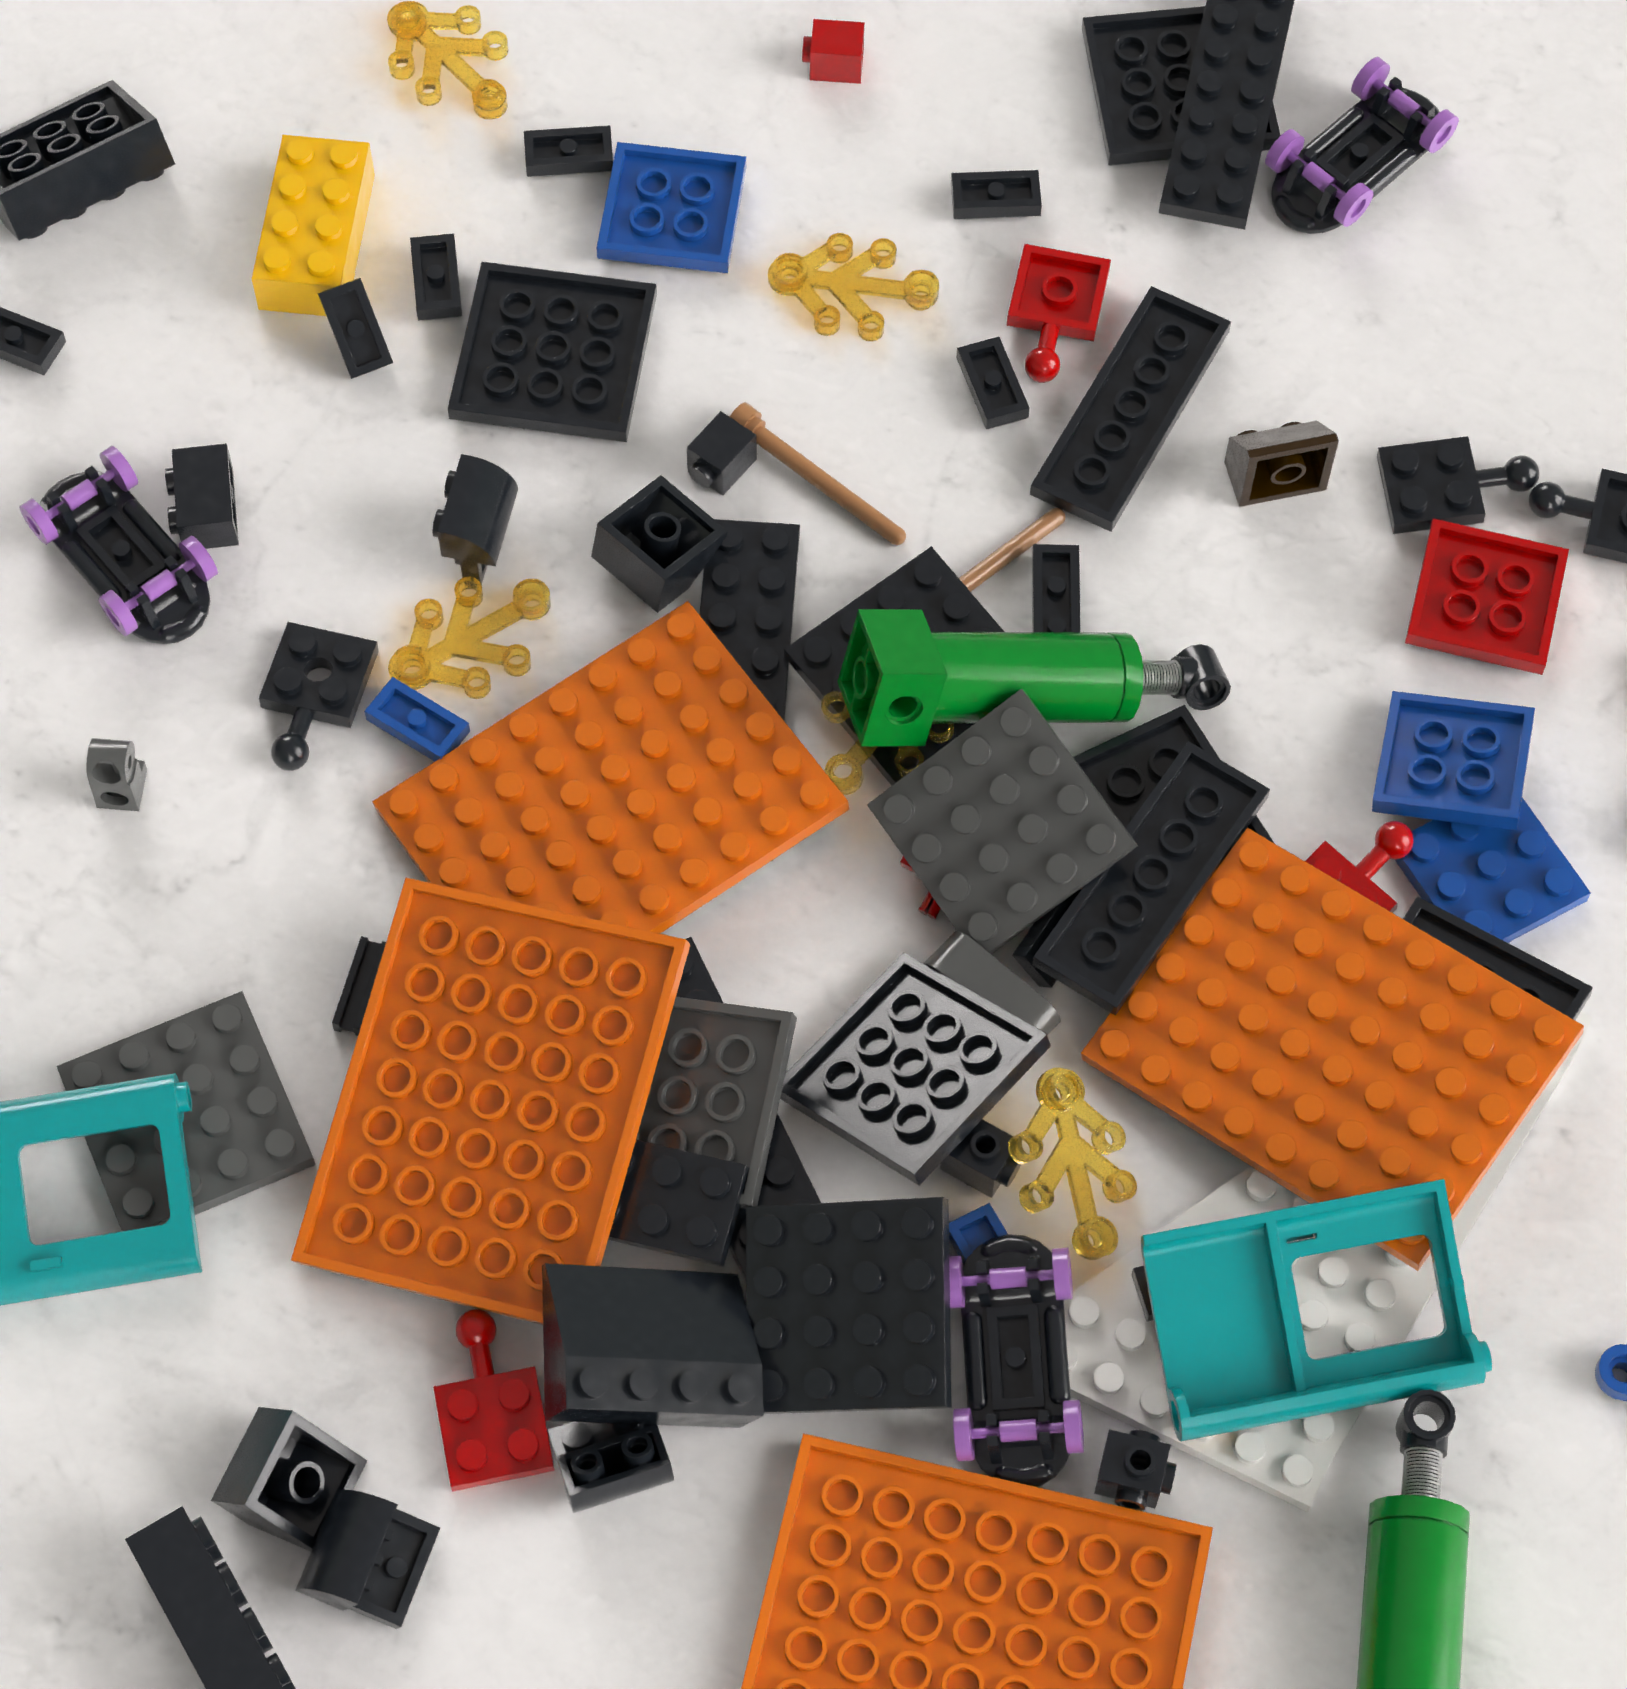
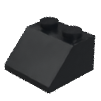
[591,475,728,613]
[211,1407,368,1552]

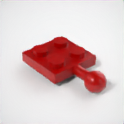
[1007,244,1111,383]
[1305,821,1414,913]
[433,1309,555,1492]

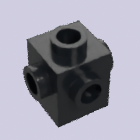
[1094,1429,1177,1511]

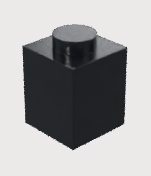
[687,411,757,495]

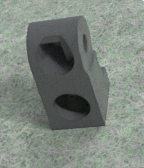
[86,738,147,811]

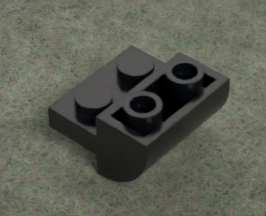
[432,454,518,587]
[547,1422,674,1513]
[295,1489,440,1629]

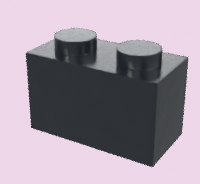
[165,443,239,549]

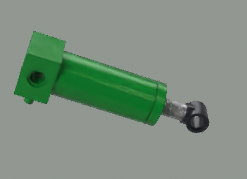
[837,609,1231,747]
[1356,1390,1470,1689]

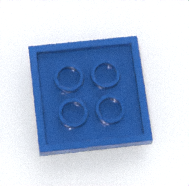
[596,142,747,273]
[1372,691,1535,830]
[1395,797,1591,943]

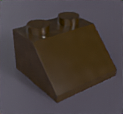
[1224,420,1339,507]

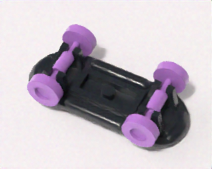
[1265,57,1459,234]
[19,446,218,645]
[949,1234,1084,1487]

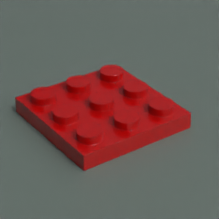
[1405,518,1569,675]

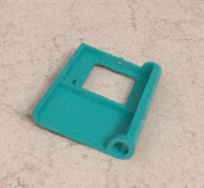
[0,1073,202,1306]
[1141,1179,1492,1442]

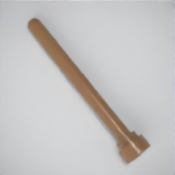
[730,402,906,545]
[959,508,1066,592]

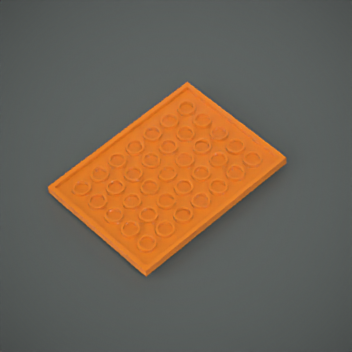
[372,601,850,934]
[1081,828,1584,1271]
[291,878,690,1325]
[741,1433,1213,1689]

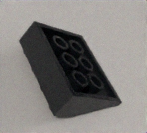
[0,80,175,241]
[542,1263,764,1428]

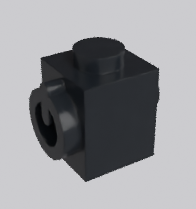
[940,1119,1022,1198]

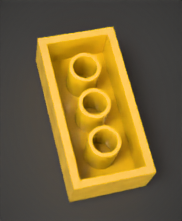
[251,135,375,316]

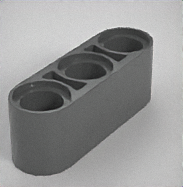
[923,931,1061,1035]

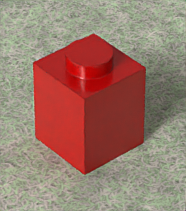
[802,19,865,84]

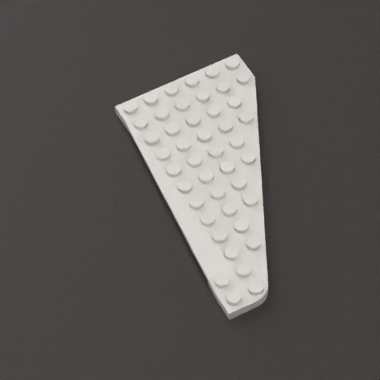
[1064,1012,1593,1512]

